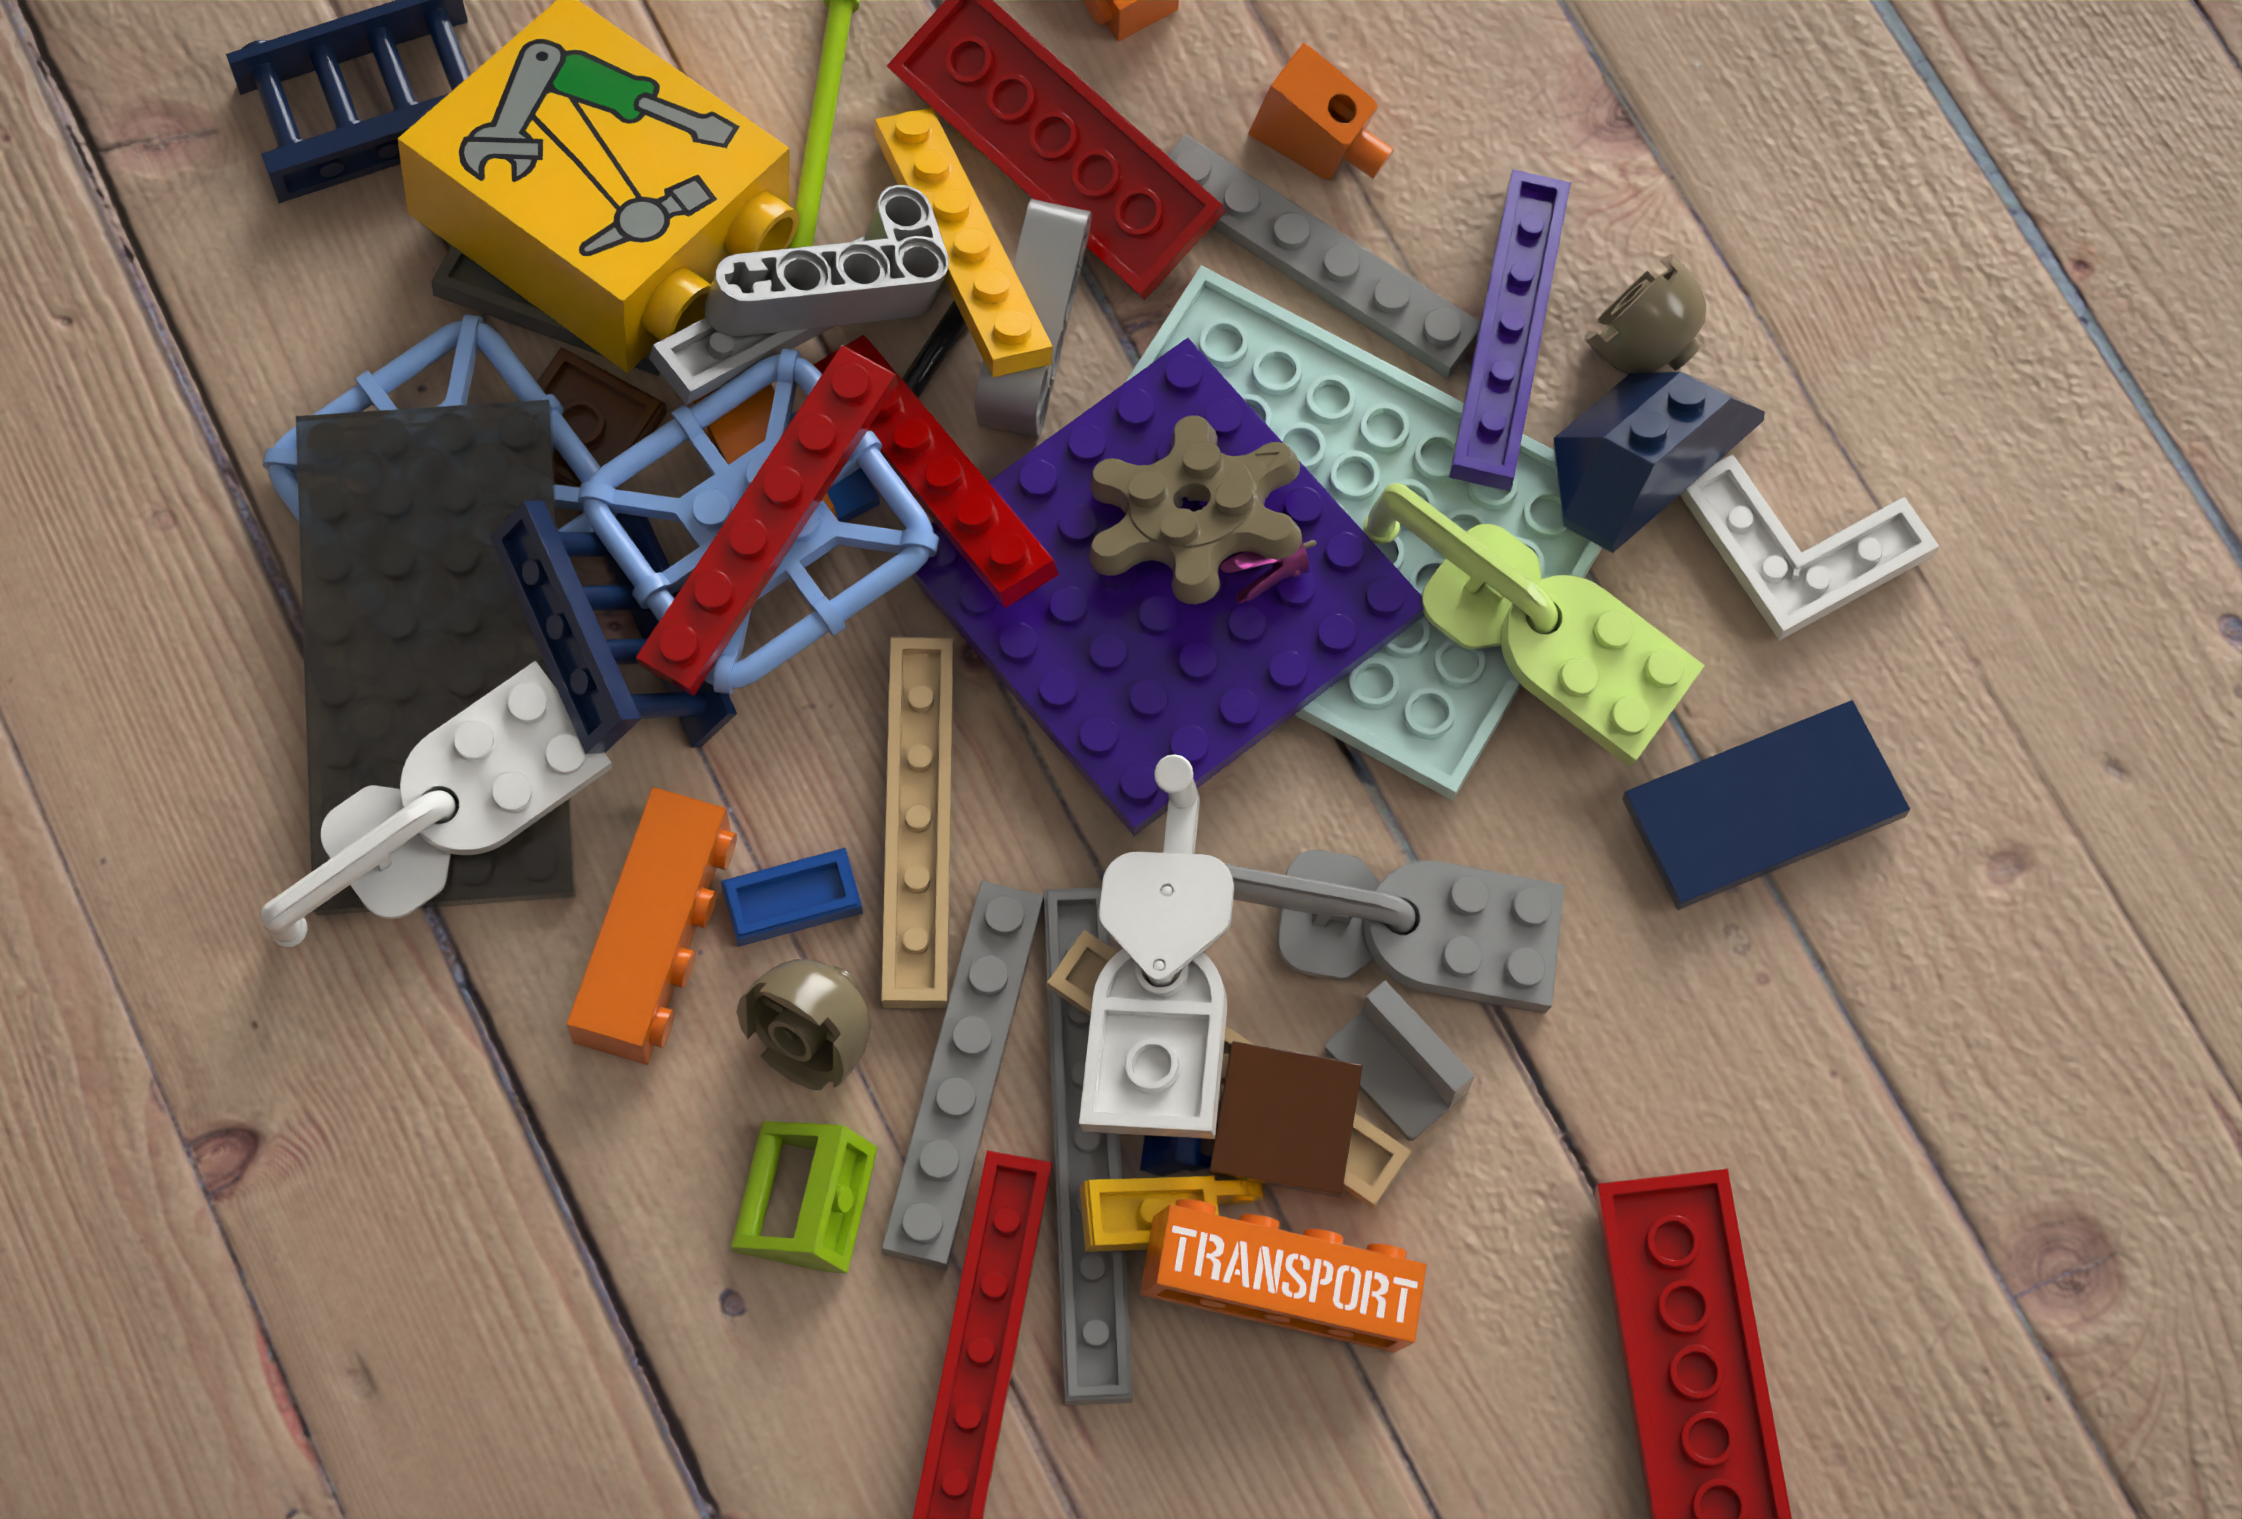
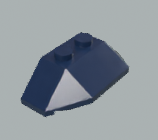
[1553,372,1765,553]

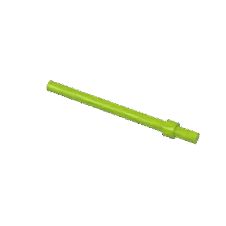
[788,0,860,249]

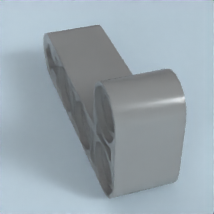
[704,185,949,337]
[975,199,1092,438]

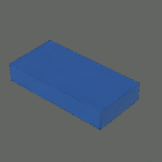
[721,848,863,947]

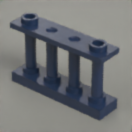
[226,0,471,203]
[490,501,737,754]

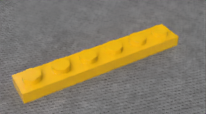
[875,108,1053,378]

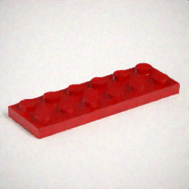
[887,0,1227,300]
[1594,1169,1792,1519]

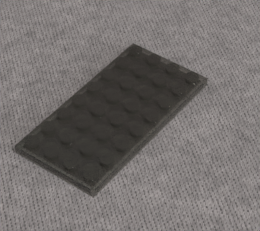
[296,400,576,916]

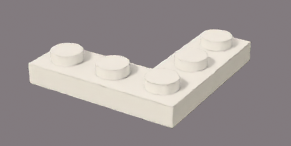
[1680,454,1939,641]

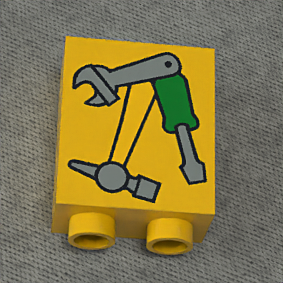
[397,0,799,373]

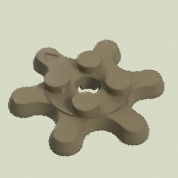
[1089,415,1302,604]

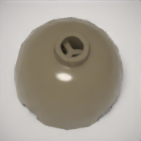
[1585,254,1706,373]
[736,959,871,1090]

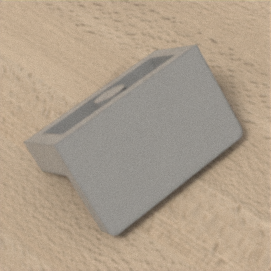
[1325,980,1475,1141]

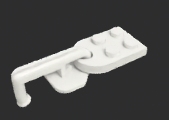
[260,661,612,947]
[1079,754,1234,1139]

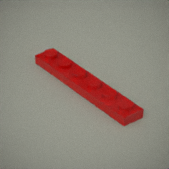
[813,334,1059,608]
[636,345,898,696]
[912,1150,1052,1519]

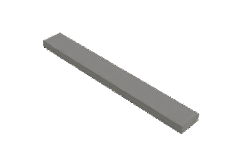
[1044,888,1133,1406]

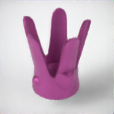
[1220,540,1316,604]

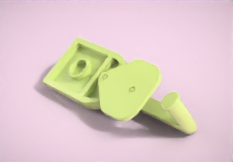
[1363,483,1705,767]

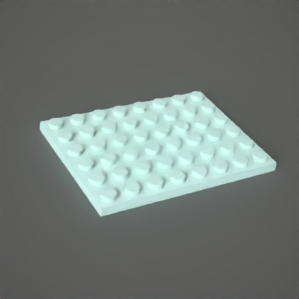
[1126,265,1602,801]

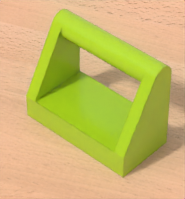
[730,1121,878,1274]

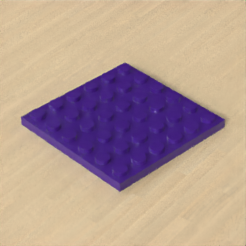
[895,337,1425,836]

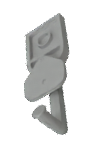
[1225,850,1564,1014]

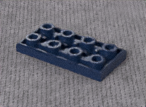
[1622,700,1910,910]

